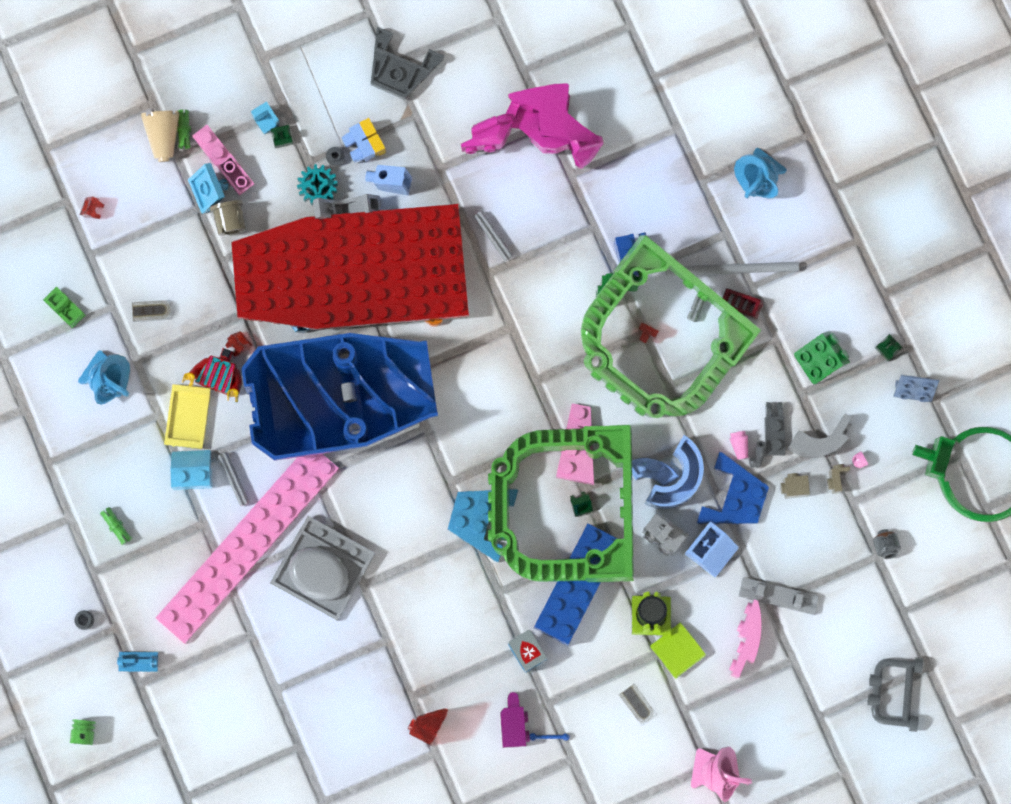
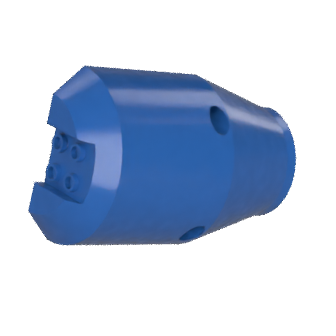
[241,333,438,461]

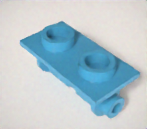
[117,652,158,672]

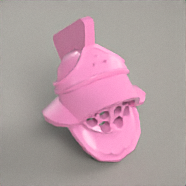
[691,747,752,802]

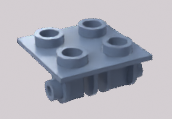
[893,375,939,402]

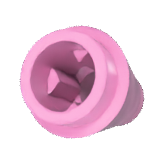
[729,431,748,460]

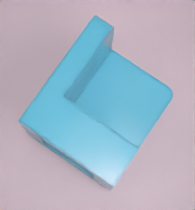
[251,101,280,134]

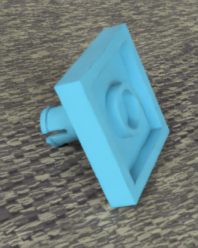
[188,163,229,214]

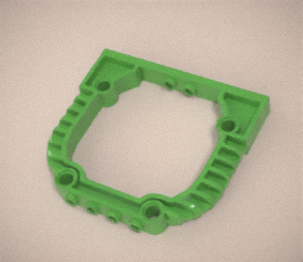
[581,235,761,418]
[488,425,634,582]

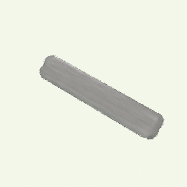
[475,211,513,261]
[218,452,250,507]

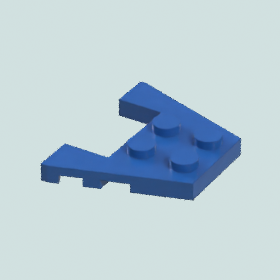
[697,452,769,524]

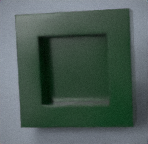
[271,125,293,148]
[875,334,903,361]
[570,491,593,517]

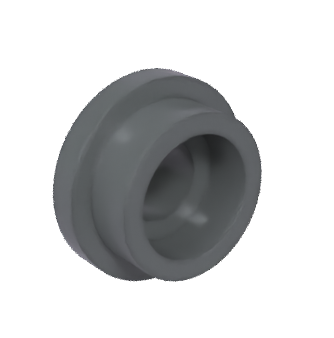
[326,147,345,166]
[74,610,94,630]

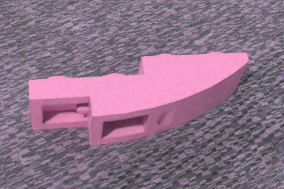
[192,125,254,196]
[729,599,761,678]

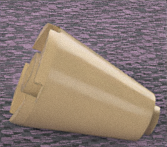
[141,111,179,162]

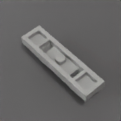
[738,577,819,615]

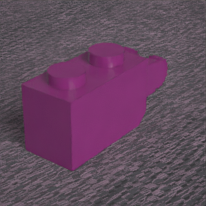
[500,692,530,748]

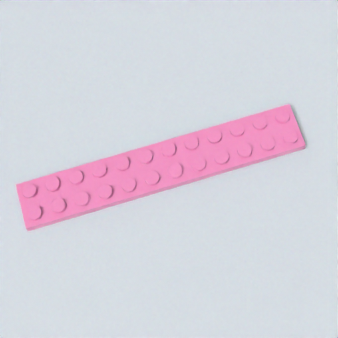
[156,454,339,644]

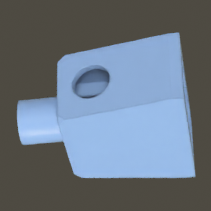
[365,165,412,196]

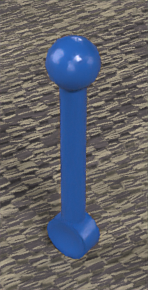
[529,733,570,741]

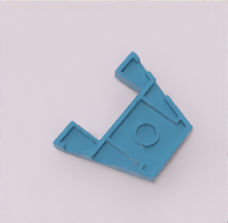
[447,489,518,563]

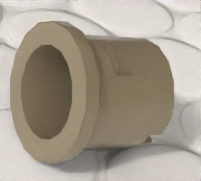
[209,200,246,236]

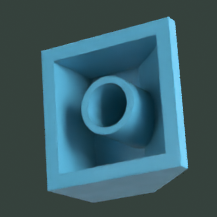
[170,450,212,490]

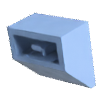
[685,521,739,578]

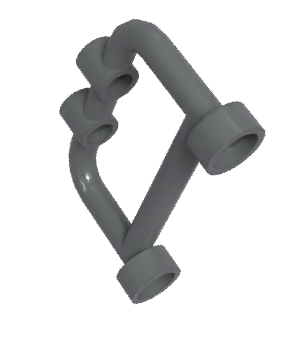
[867,657,923,732]

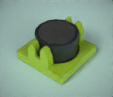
[632,591,671,636]

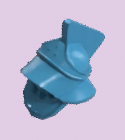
[734,148,787,199]
[78,350,130,405]

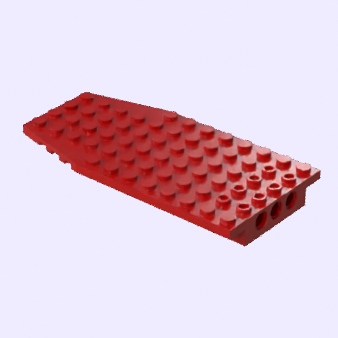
[231,204,469,330]

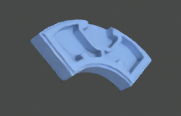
[632,458,679,487]

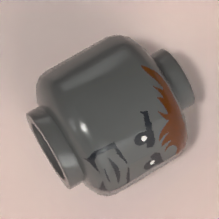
[873,529,901,559]

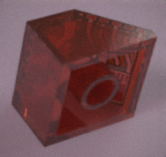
[407,708,449,746]

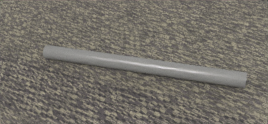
[665,262,799,276]

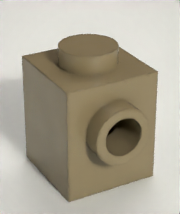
[780,473,810,499]

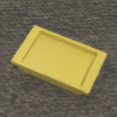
[164,384,211,449]

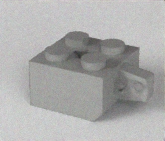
[642,510,689,556]

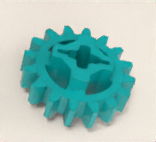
[297,164,338,206]

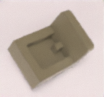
[827,464,850,494]

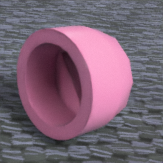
[852,451,869,468]

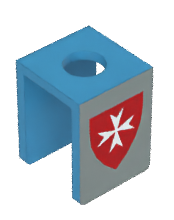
[508,630,547,673]

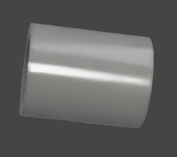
[341,382,357,403]

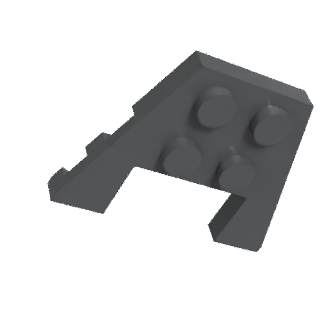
[371,27,444,100]

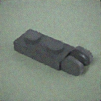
[764,402,785,456]

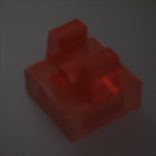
[79,196,105,219]
[639,322,659,343]
[225,331,253,357]

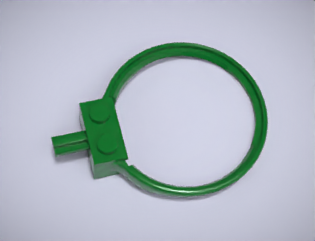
[912,427,1011,522]

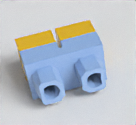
[342,117,386,163]

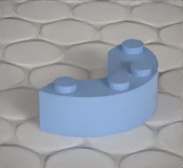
[644,435,704,509]

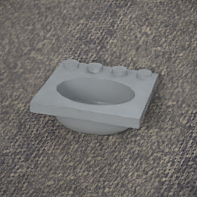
[270,516,376,621]

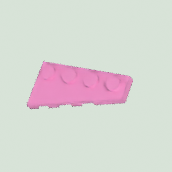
[556,403,594,485]

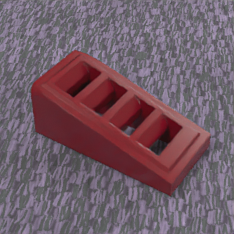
[722,288,763,320]

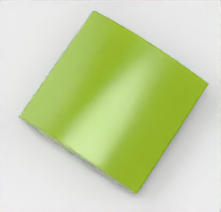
[650,622,706,679]

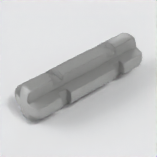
[687,292,705,322]

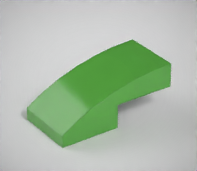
[43,287,86,328]

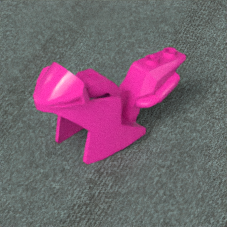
[461,83,604,169]

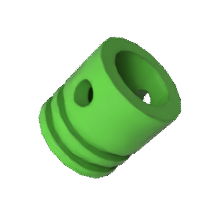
[69,719,96,745]

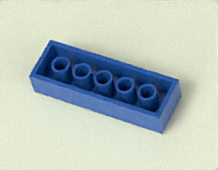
[534,523,617,646]

